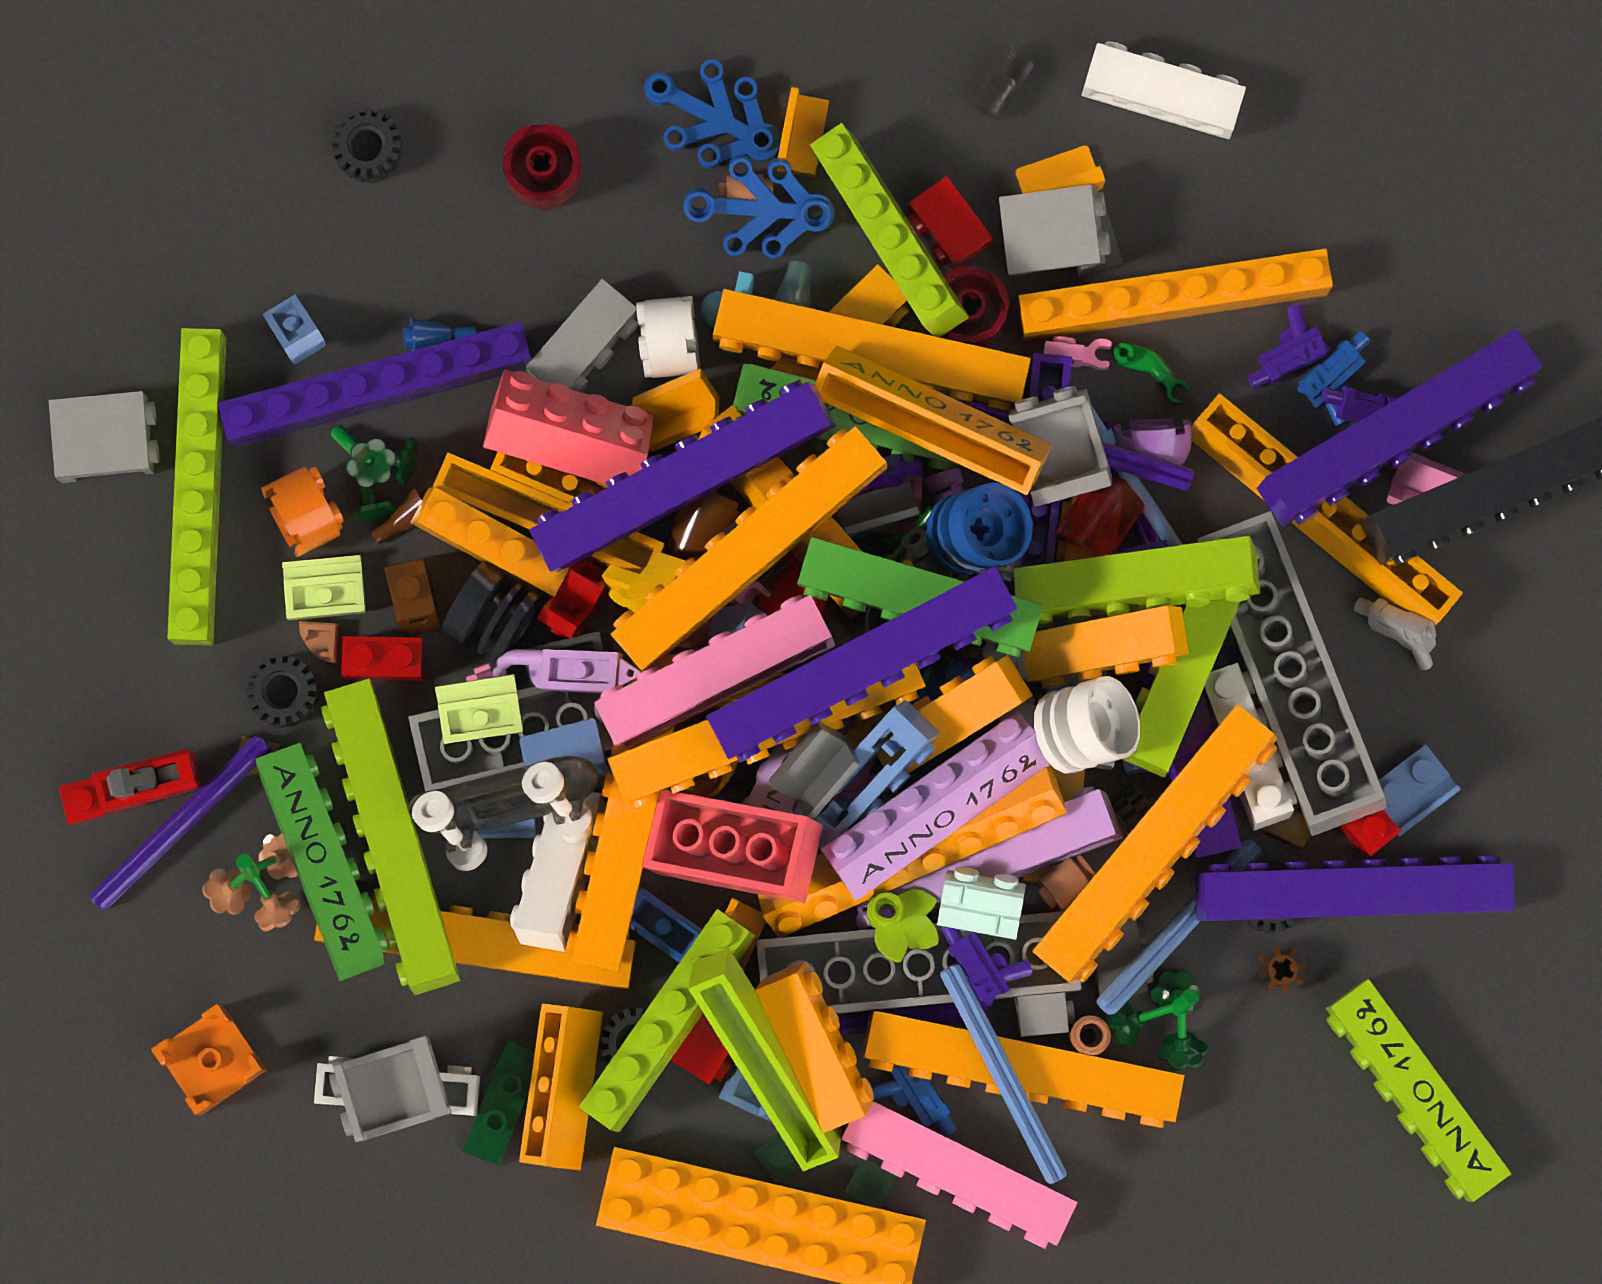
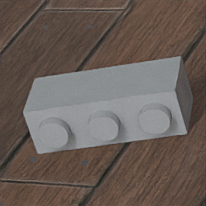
[526,279,639,392]

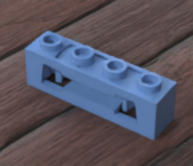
[797,700,940,848]

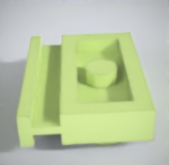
[282,555,366,620]
[435,674,523,744]

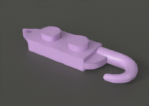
[492,649,642,693]

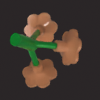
[202,833,301,931]

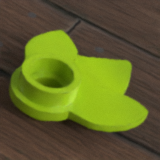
[867,889,939,963]

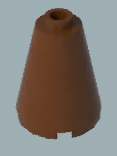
[664,487,751,561]

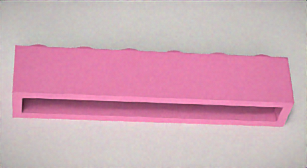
[594,595,835,753]
[841,1101,1078,1249]

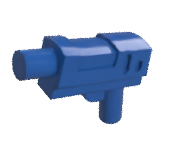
[1297,331,1370,426]
[871,1066,958,1137]

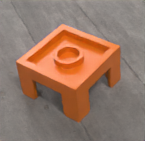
[151,1004,267,1115]

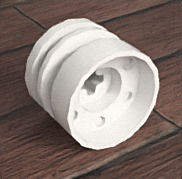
[1034,676,1140,774]

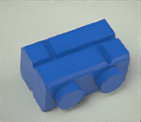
[630,888,702,963]

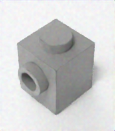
[1015,992,1075,1037]

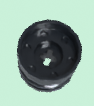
[441,561,542,663]

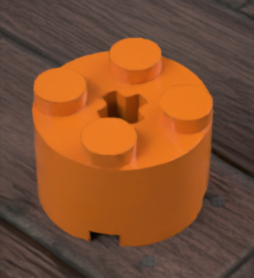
[261,466,344,557]

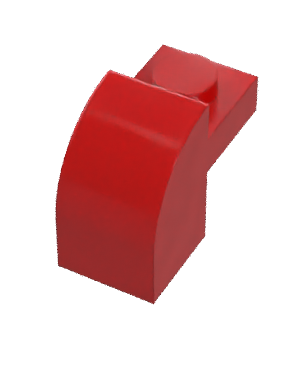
[537,558,609,639]

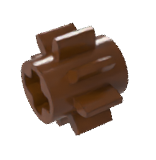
[1256,946,1306,995]

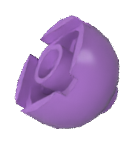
[1113,418,1192,481]

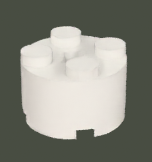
[636,296,700,378]

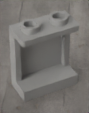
[999,185,1111,276]
[1008,386,1113,507]
[49,391,160,483]
[329,1036,452,1142]

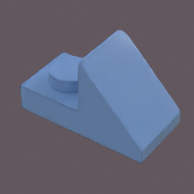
[262,294,326,364]

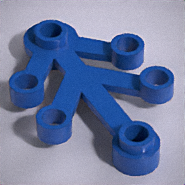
[644,59,781,169]
[683,155,835,259]

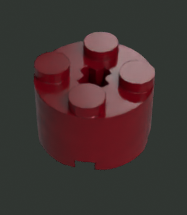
[503,124,583,211]
[940,265,1009,347]

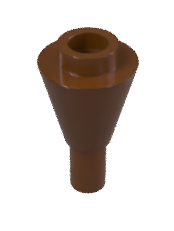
[371,486,428,544]

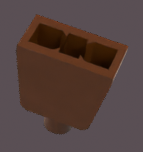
[385,557,442,638]

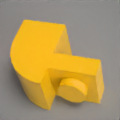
[602,552,685,613]

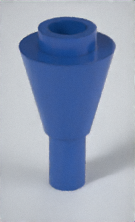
[403,318,476,351]

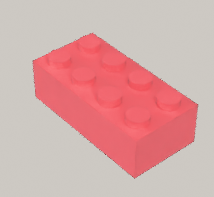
[483,369,654,484]
[642,789,823,903]

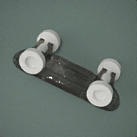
[409,755,598,871]

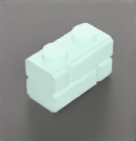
[937,867,1026,939]

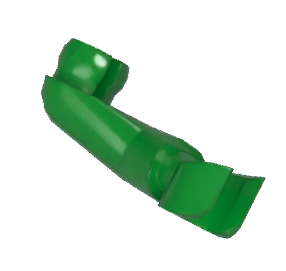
[1113,342,1191,405]

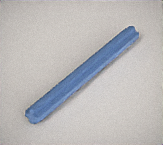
[1097,839,1262,1015]
[940,964,1067,1184]

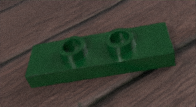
[462,1040,535,1166]

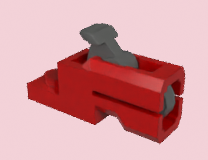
[59,748,202,826]

